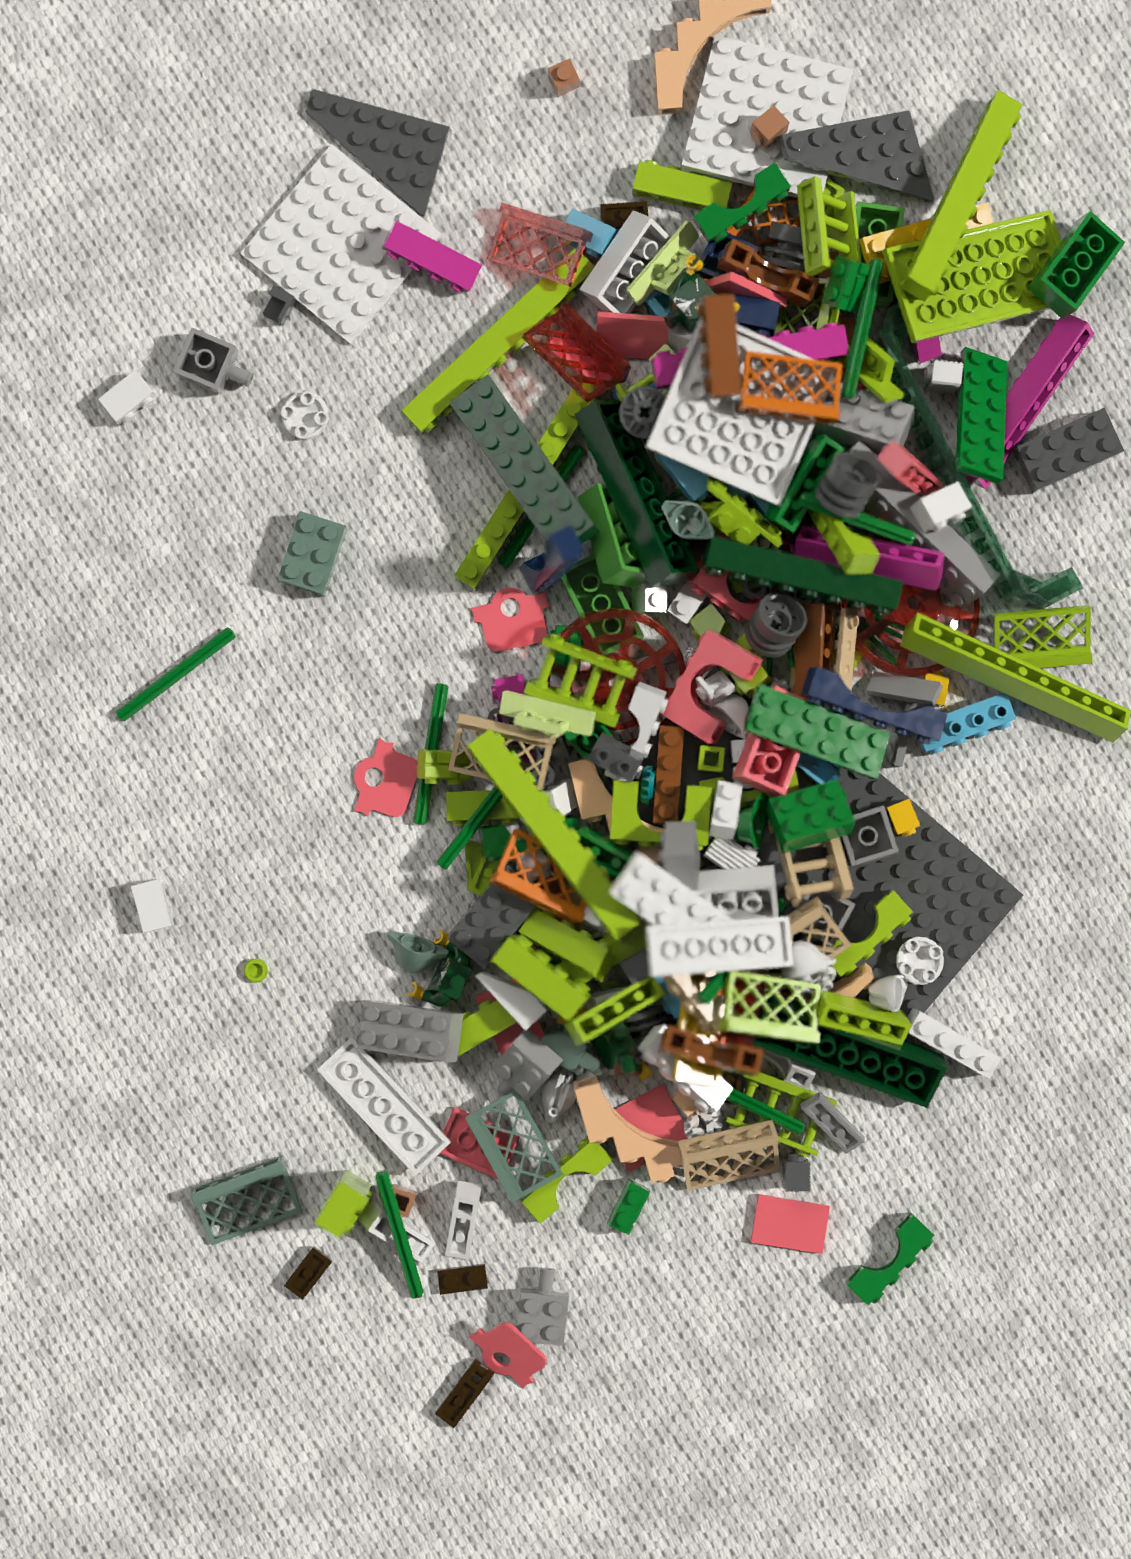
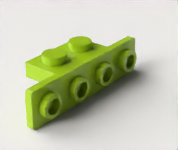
[836,337,904,403]
[707,476,782,547]

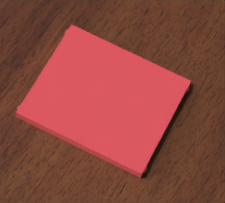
[611,1084,688,1172]

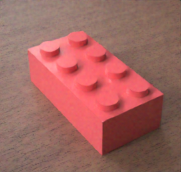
[732,686,807,797]

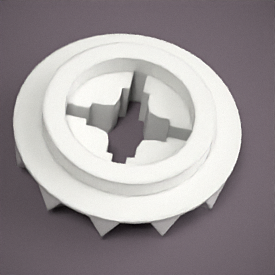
[684,1110,722,1139]

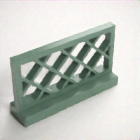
[465,1090,563,1203]
[190,1155,303,1245]

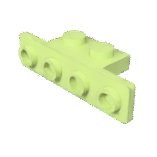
[626,220,700,306]
[500,690,596,737]

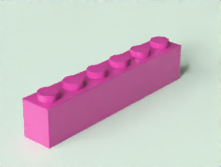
[795,525,945,590]

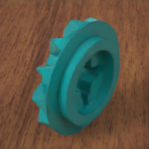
[640,766,656,804]

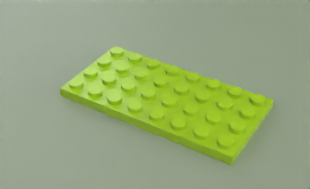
[882,210,1061,343]

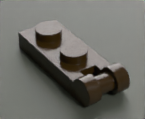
[435,1358,495,1428]

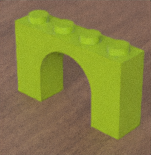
[610,780,712,850]

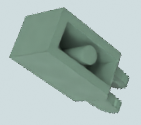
[541,1025,605,1076]

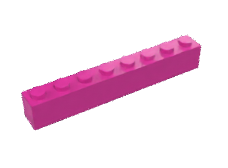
[959,314,1095,490]
[651,322,849,389]

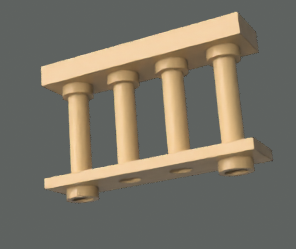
[789,608,859,694]
[768,819,853,908]

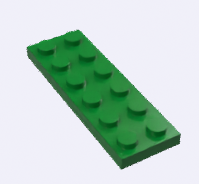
[955,346,1007,484]
[743,684,891,780]

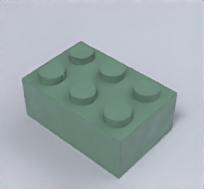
[278,511,348,597]

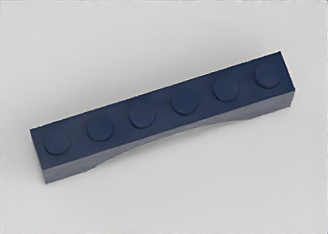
[519,525,585,593]
[801,667,948,745]

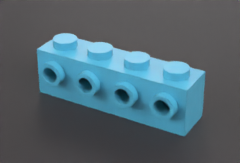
[919,693,1016,755]

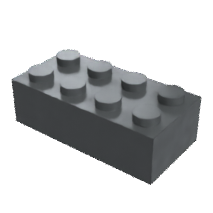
[1013,407,1124,494]
[447,860,544,969]

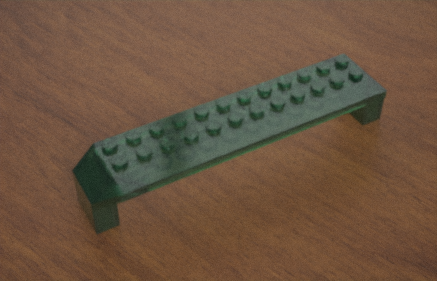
[874,302,1083,610]

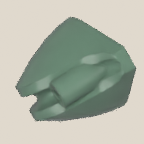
[661,500,714,540]
[387,930,449,973]

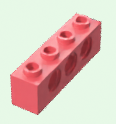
[877,440,946,498]

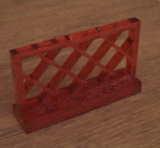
[487,202,593,287]
[522,303,631,403]

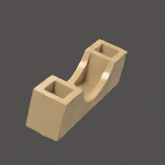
[659,974,738,1035]

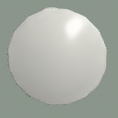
[281,391,329,439]
[896,937,944,985]
[794,967,836,999]

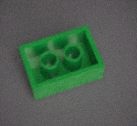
[766,779,855,854]

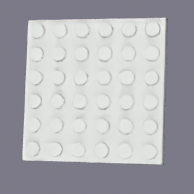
[681,35,853,198]
[240,144,442,345]
[645,318,835,506]

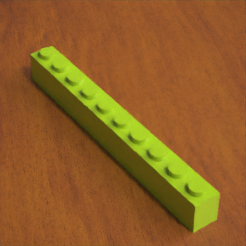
[899,90,1023,301]
[401,247,595,434]
[454,377,603,591]
[900,613,1131,743]
[467,728,641,943]
[447,923,647,1063]

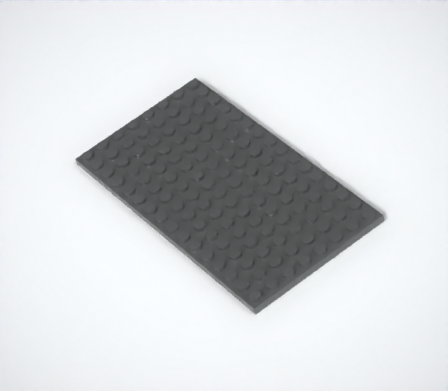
[608,666,1023,1016]

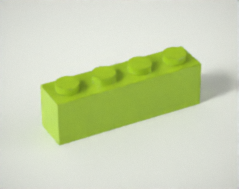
[632,160,732,210]
[446,790,519,826]
[519,908,617,982]
[564,975,665,1046]
[809,989,912,1045]

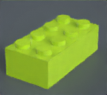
[491,935,592,1022]
[314,1170,373,1239]

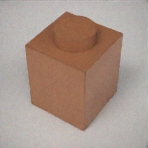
[548,58,580,97]
[750,105,790,149]
[393,1184,417,1218]

